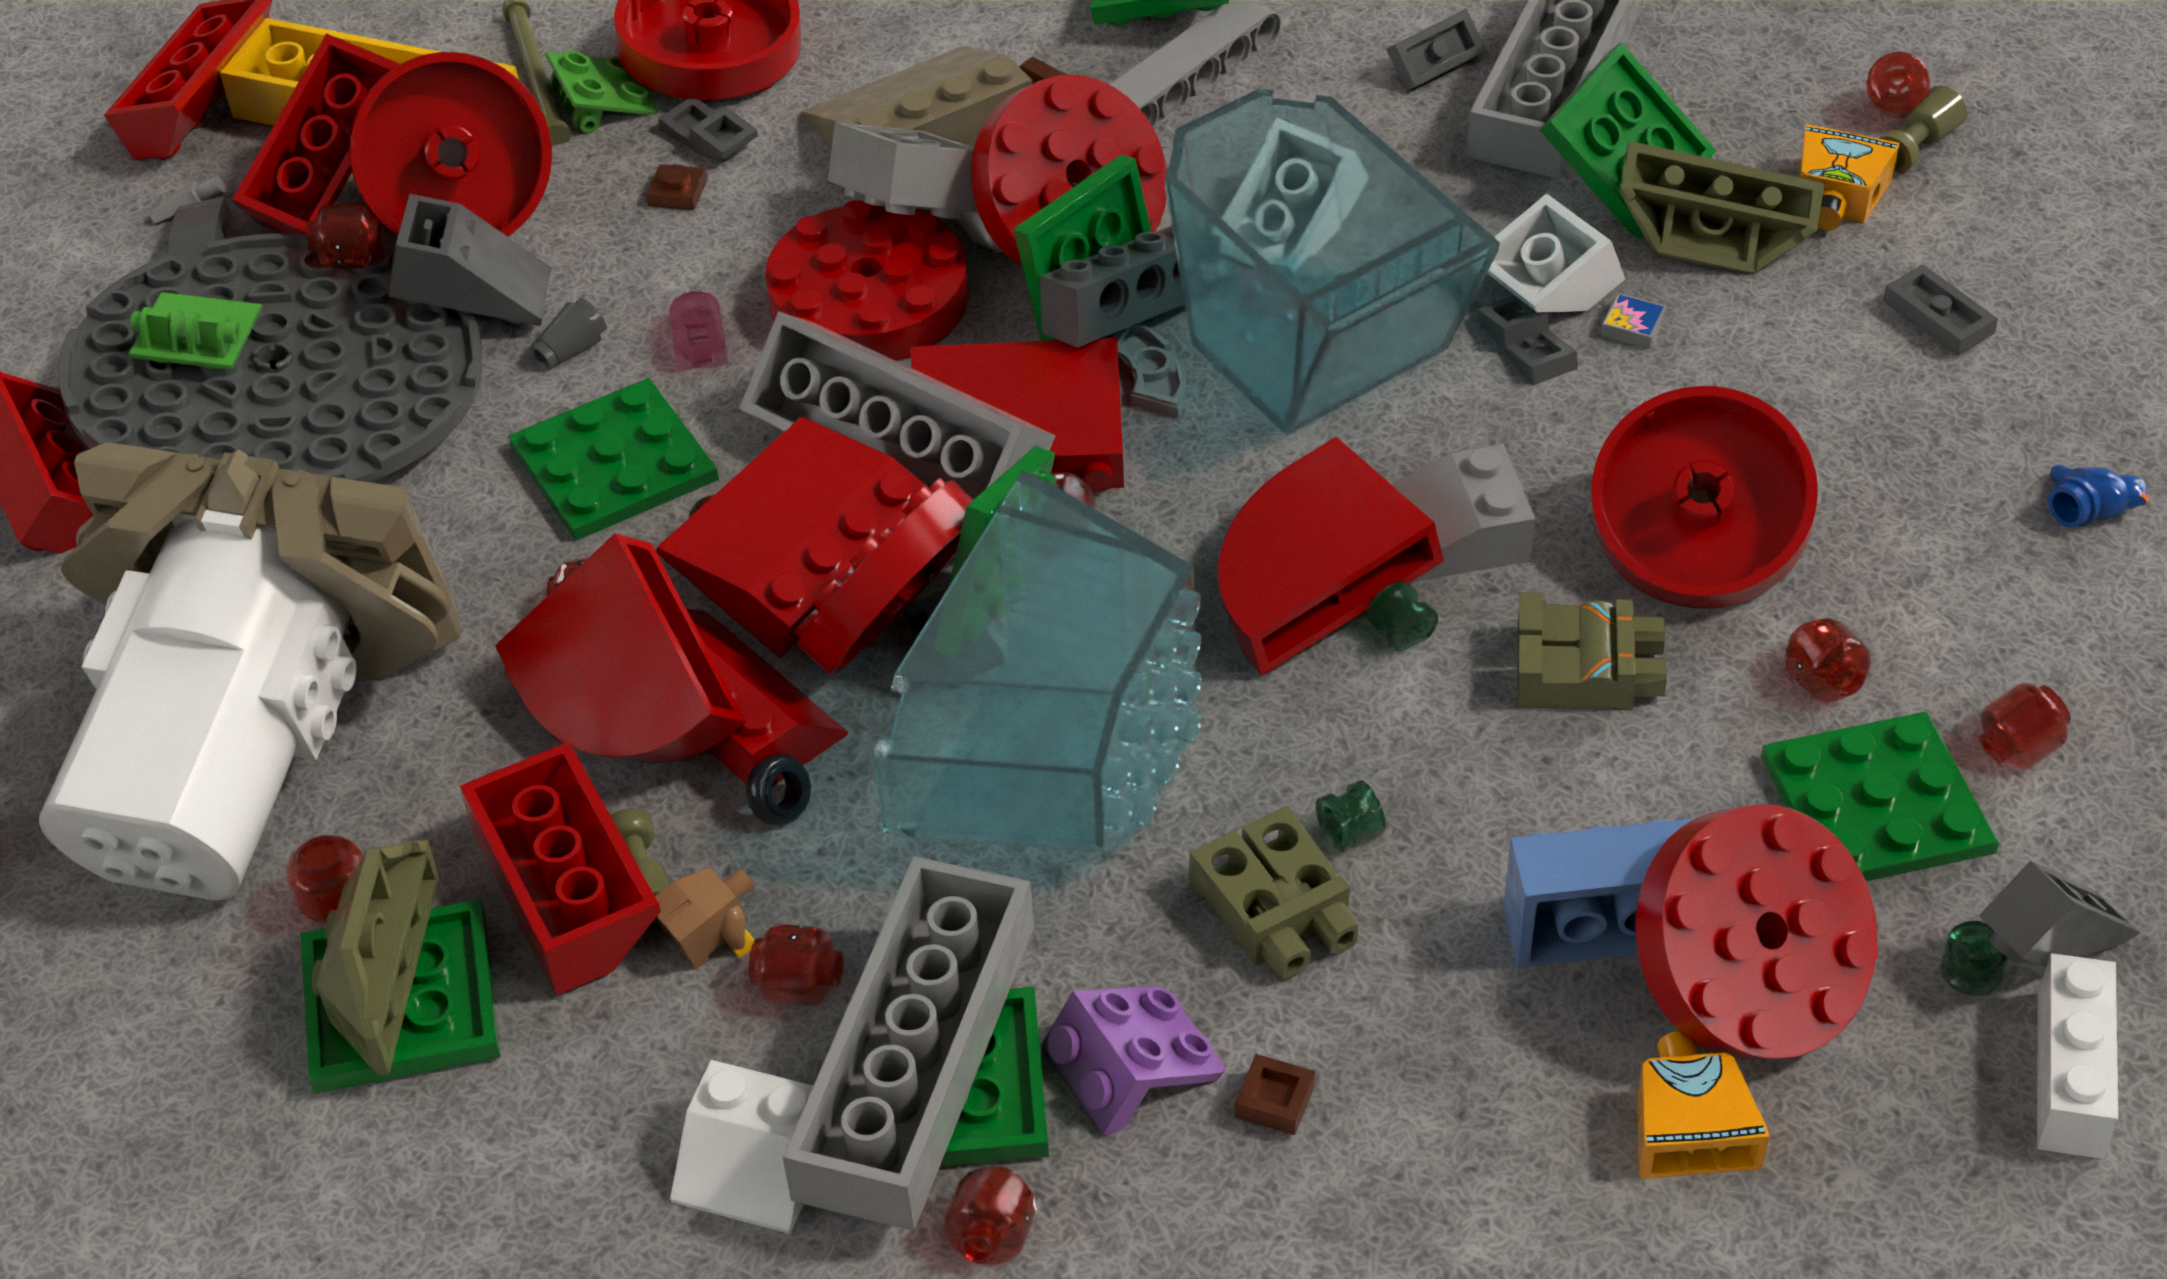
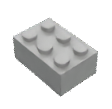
[828,122,978,219]

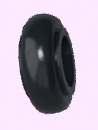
[746,753,811,826]

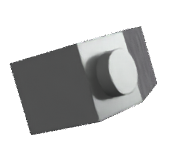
[1979,860,2140,968]

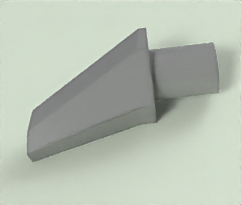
[149,175,226,224]

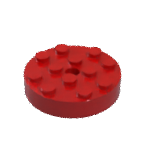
[614,0,801,103]
[349,52,552,237]
[971,75,1168,267]
[765,200,968,361]
[1591,386,1818,609]
[794,478,974,677]
[1636,804,1878,1060]

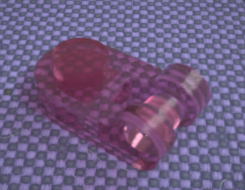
[669,291,728,371]

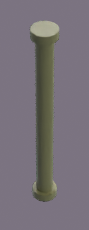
[502,0,571,145]

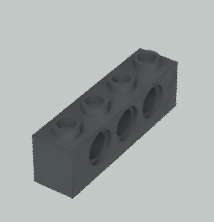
[1040,218,1222,348]

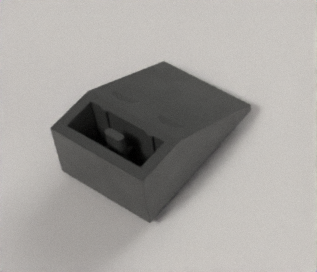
[388,194,552,326]

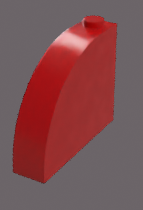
[910,338,1124,493]
[1218,437,1444,676]
[495,533,746,764]

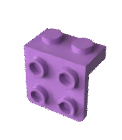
[1041,986,1225,1135]

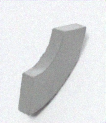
[1111,323,1187,418]

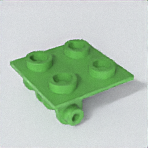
[545,51,660,133]
[129,292,262,370]

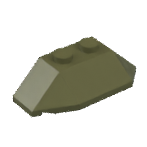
[1619,141,1825,274]
[312,840,439,1075]

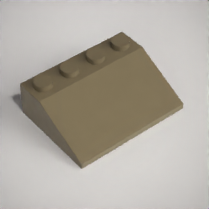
[801,46,1032,148]

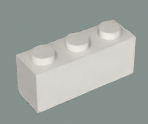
[2037,953,2118,1159]

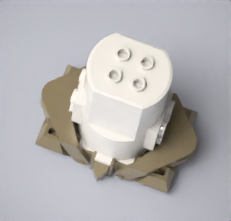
[39,442,462,901]

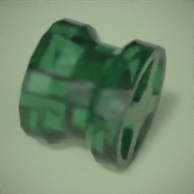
[1367,581,1438,652]
[1315,780,1386,852]
[1940,921,2009,996]

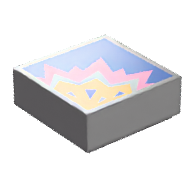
[1601,293,1667,349]

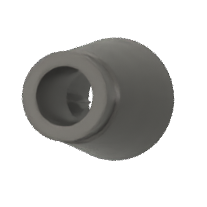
[530,298,607,369]

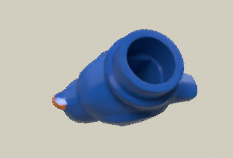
[2048,464,2149,528]

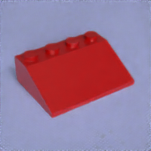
[656,416,929,658]

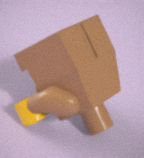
[655,867,757,969]

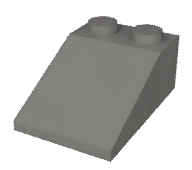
[1391,444,1535,582]

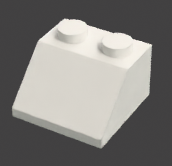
[1471,193,1625,312]
[670,1060,814,1234]

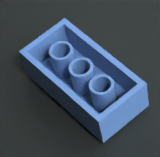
[1503,818,1695,967]

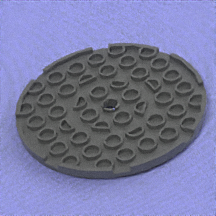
[58,233,482,482]

